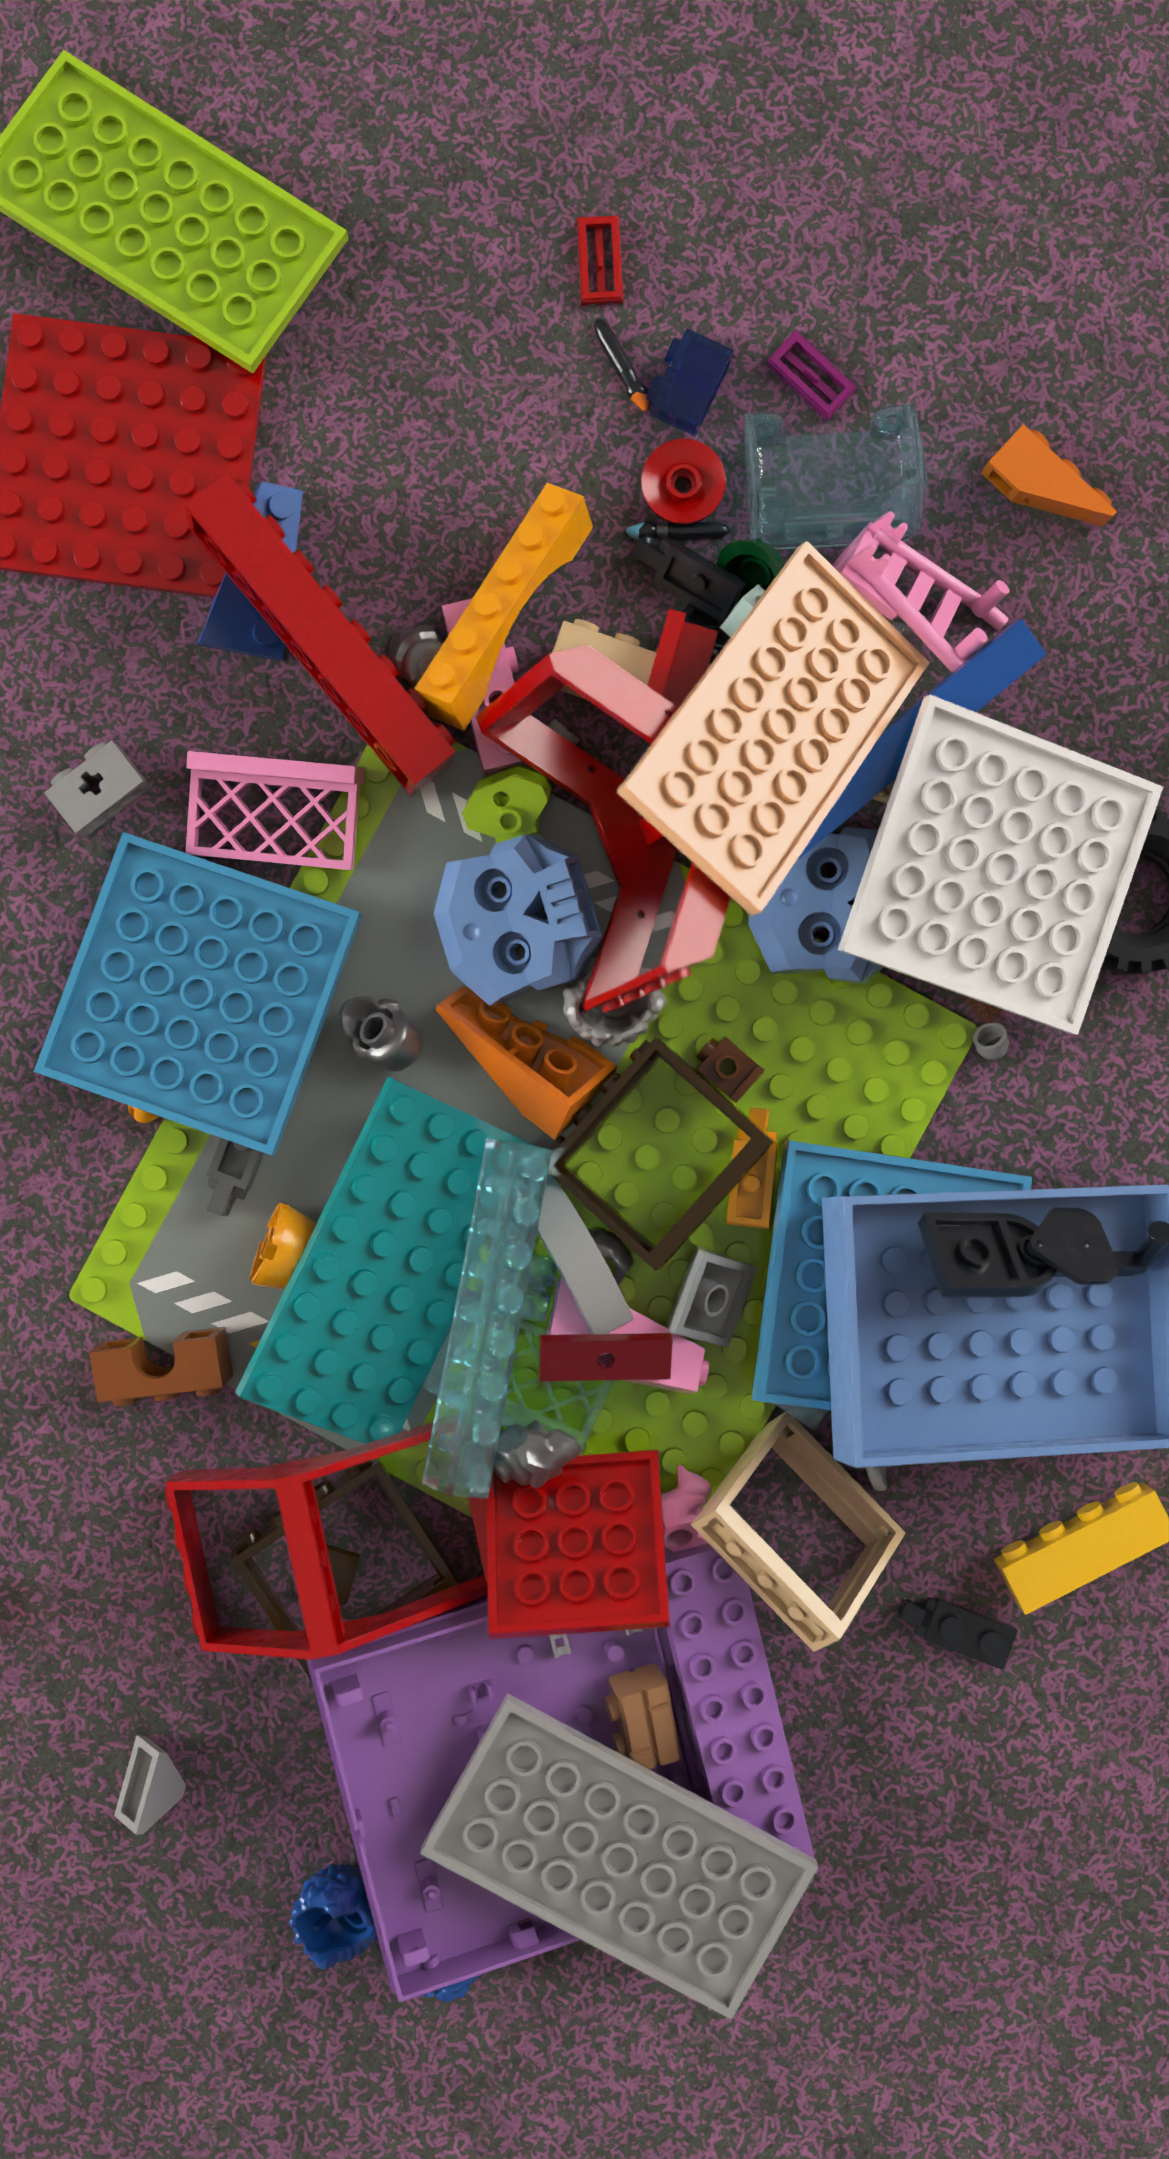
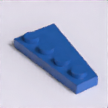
[196,481,303,660]

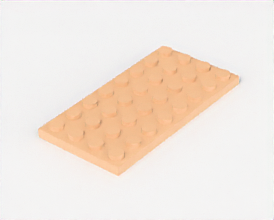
[617,541,930,916]

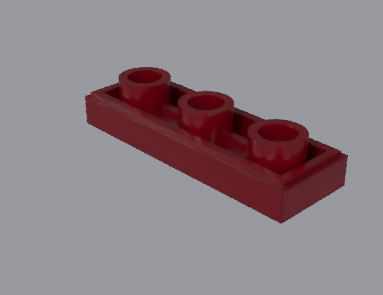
[538,1333,673,1382]

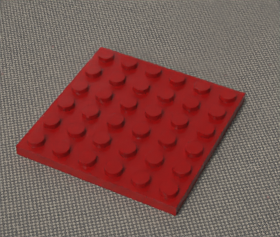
[0,313,267,598]

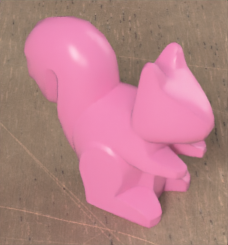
[661,1465,712,1552]

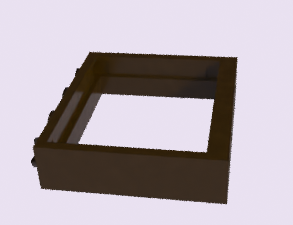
[541,1037,775,1271]
[231,1457,460,1682]

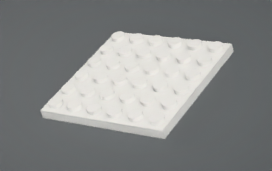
[838,695,1163,1035]

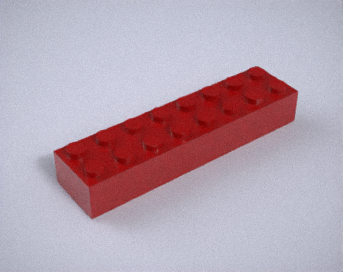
[184,472,455,797]

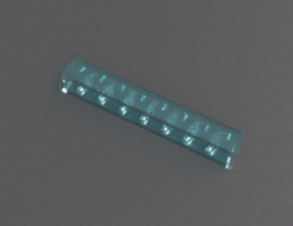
[422,1139,552,1498]

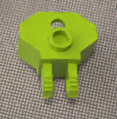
[462,764,552,843]

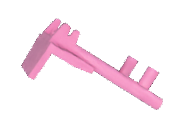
[833,511,1009,672]

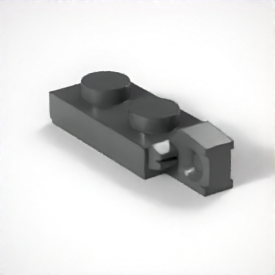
[207,1138,264,1217]

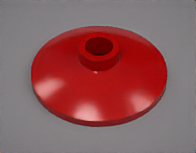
[641,438,726,525]

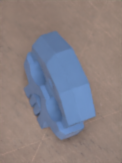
[748,827,884,984]
[433,834,603,1006]

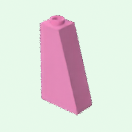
[547,1276,709,1394]

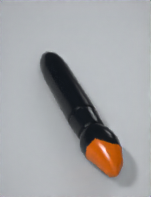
[594,319,650,411]

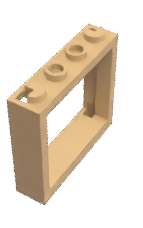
[691,1411,906,1652]

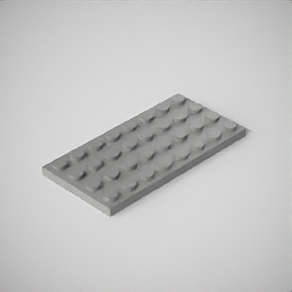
[420,1693,818,2020]

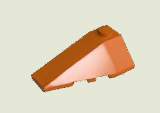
[436,986,618,1140]

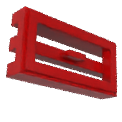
[577,215,623,306]

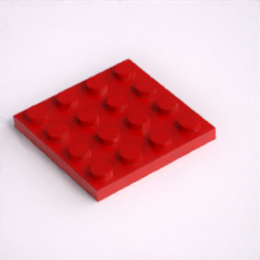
[485,1450,670,1639]

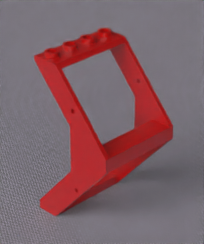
[476,644,731,1013]
[165,1411,488,1660]

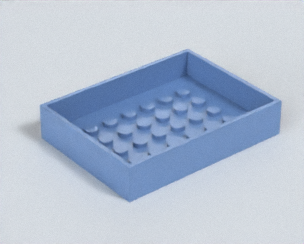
[822,1185,1169,1468]

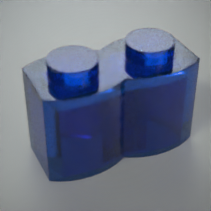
[646,328,734,437]

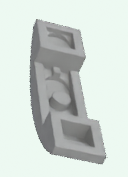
[511,1171,634,1334]

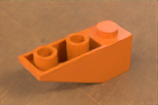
[981,424,1117,527]

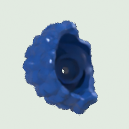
[289,1863,378,1970]

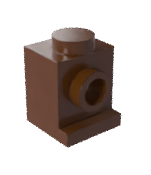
[695,1036,765,1103]

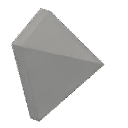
[114,1734,186,1835]

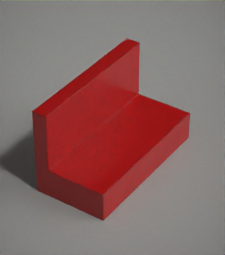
[647,609,718,708]

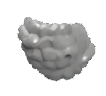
[563,965,667,1047]

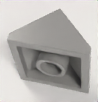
[666,1245,757,1347]

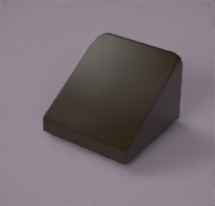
[326,1544,361,1605]

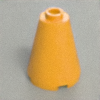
[250,1203,317,1289]

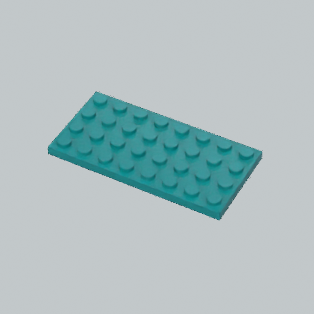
[235,1076,538,1444]

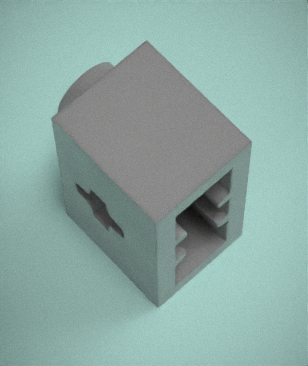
[44,740,151,838]

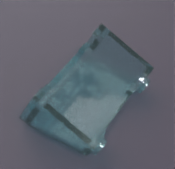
[743,404,928,550]

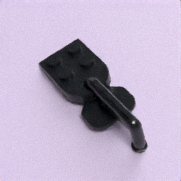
[918,1208,1169,1297]

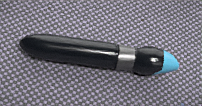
[626,521,730,540]

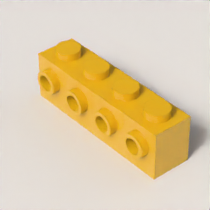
[993,1482,1169,1615]

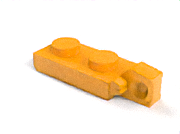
[726,1108,778,1229]

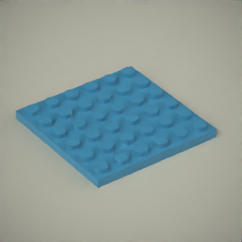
[34,832,363,1157]
[752,1140,1032,1410]

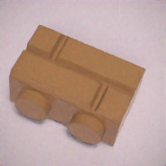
[604,1663,681,1770]

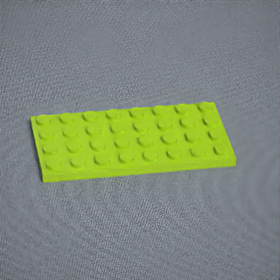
[0,50,348,373]

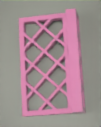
[186,751,365,870]

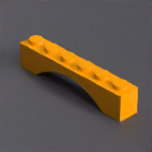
[414,483,593,731]

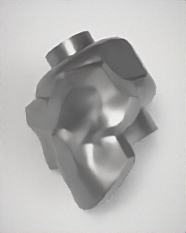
[389,625,444,690]
[339,996,423,1072]
[490,1420,582,1488]

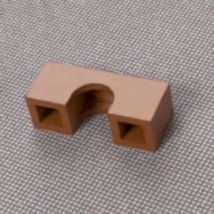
[89,1327,233,1406]

